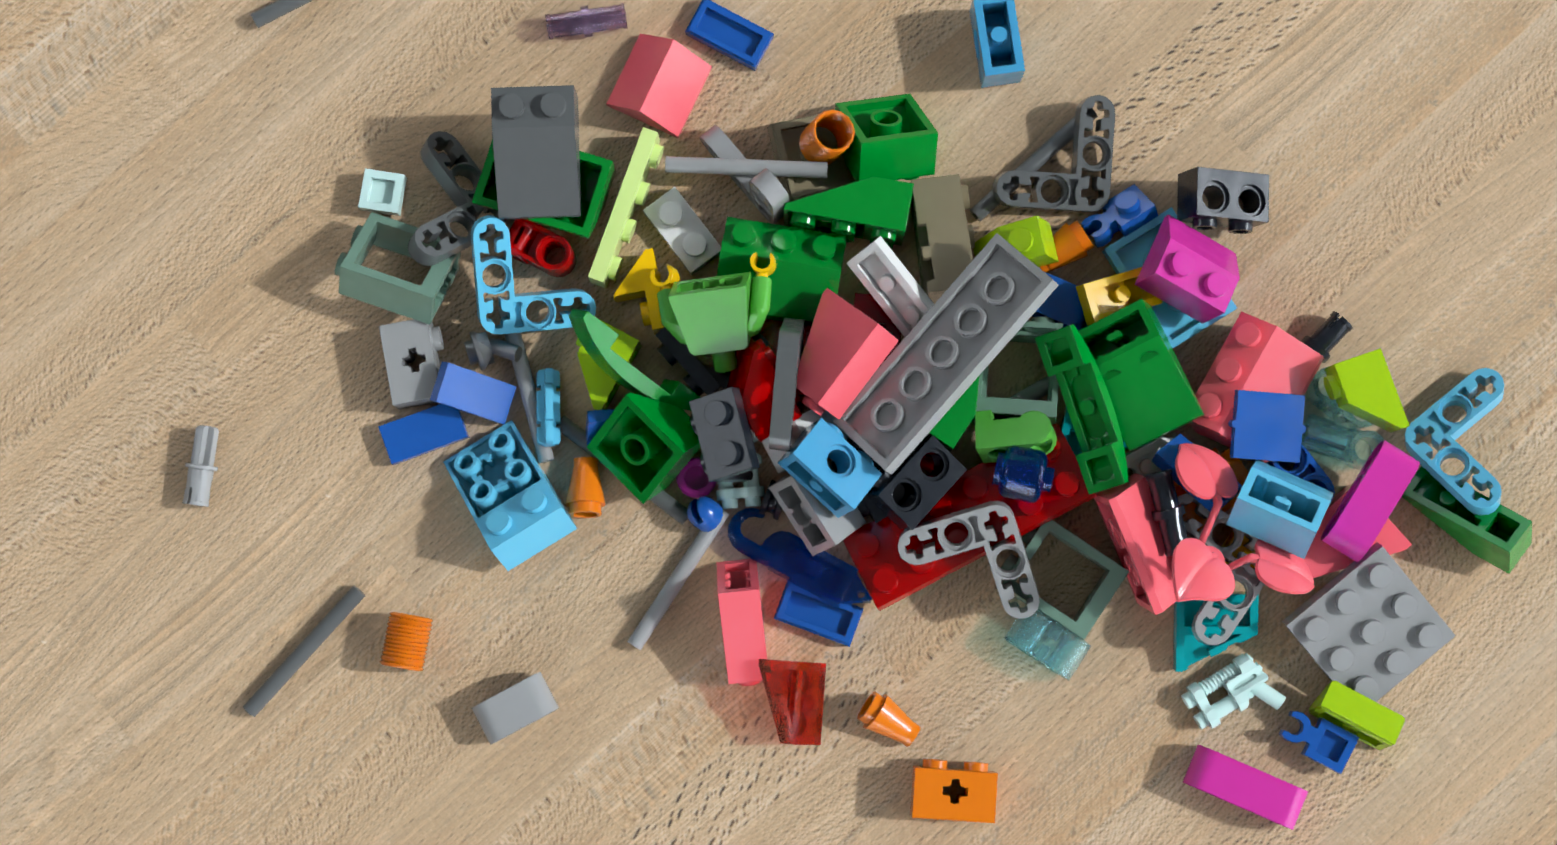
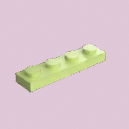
[588,127,664,288]

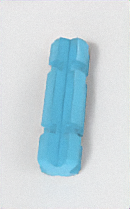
[536,368,561,447]

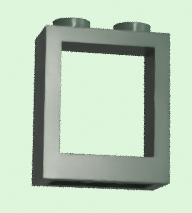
[335,212,461,325]
[974,317,1063,425]
[1001,520,1129,640]

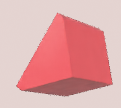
[606,34,712,138]

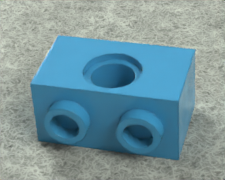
[969,0,1025,88]
[778,418,882,518]

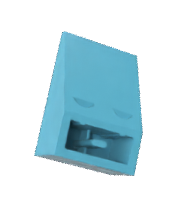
[443,420,577,571]

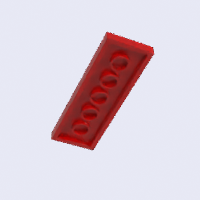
[843,423,1097,611]

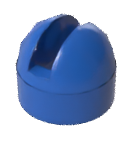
[687,496,723,532]

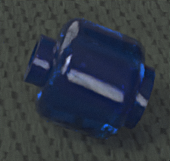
[992,446,1055,503]

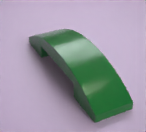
[568,309,701,411]
[1035,324,1128,494]

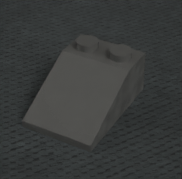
[491,85,581,219]

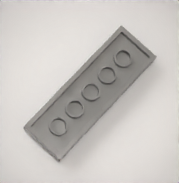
[832,233,1059,475]

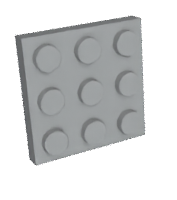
[1282,542,1456,702]

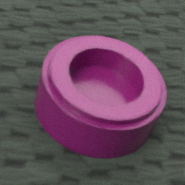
[676,457,717,498]

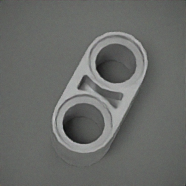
[472,672,559,745]

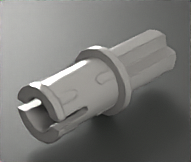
[182,425,219,507]

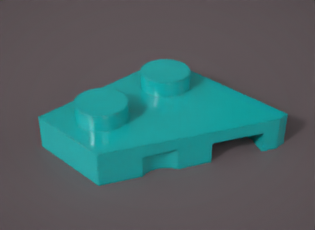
[1173,591,1259,672]

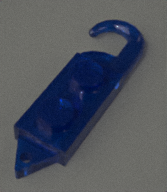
[728,508,872,608]

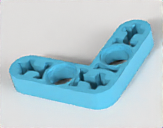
[471,215,596,335]
[1405,368,1504,515]

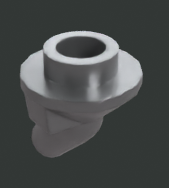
[464,331,523,371]

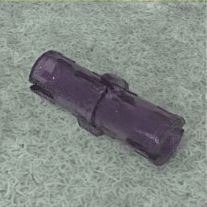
[545,3,628,40]

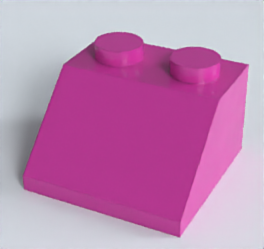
[1134,214,1240,324]

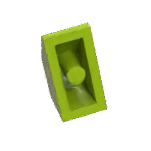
[973,215,1059,267]
[576,319,642,410]
[1323,348,1410,433]

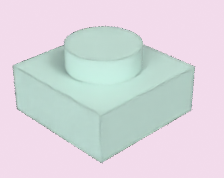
[358,168,407,216]

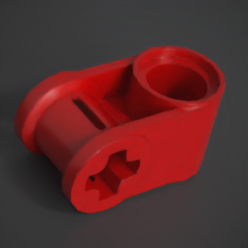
[501,219,577,277]

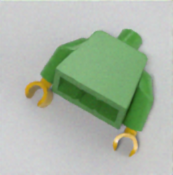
[650,252,777,373]

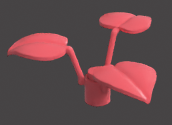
[1172,443,1315,602]

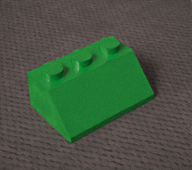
[472,139,616,239]
[717,216,847,326]

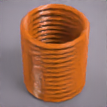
[799,110,855,164]
[380,612,433,671]

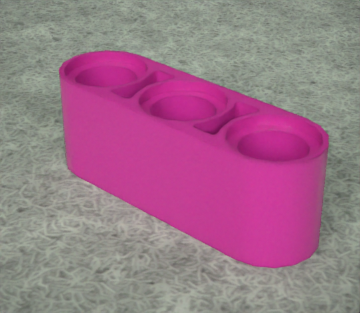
[1321,440,1420,562]
[1183,744,1308,830]

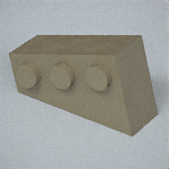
[910,174,975,304]

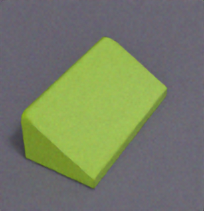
[1308,681,1405,750]

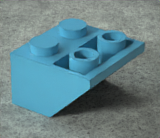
[1226,460,1334,559]

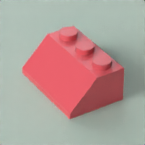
[1188,311,1324,463]
[1094,473,1176,615]

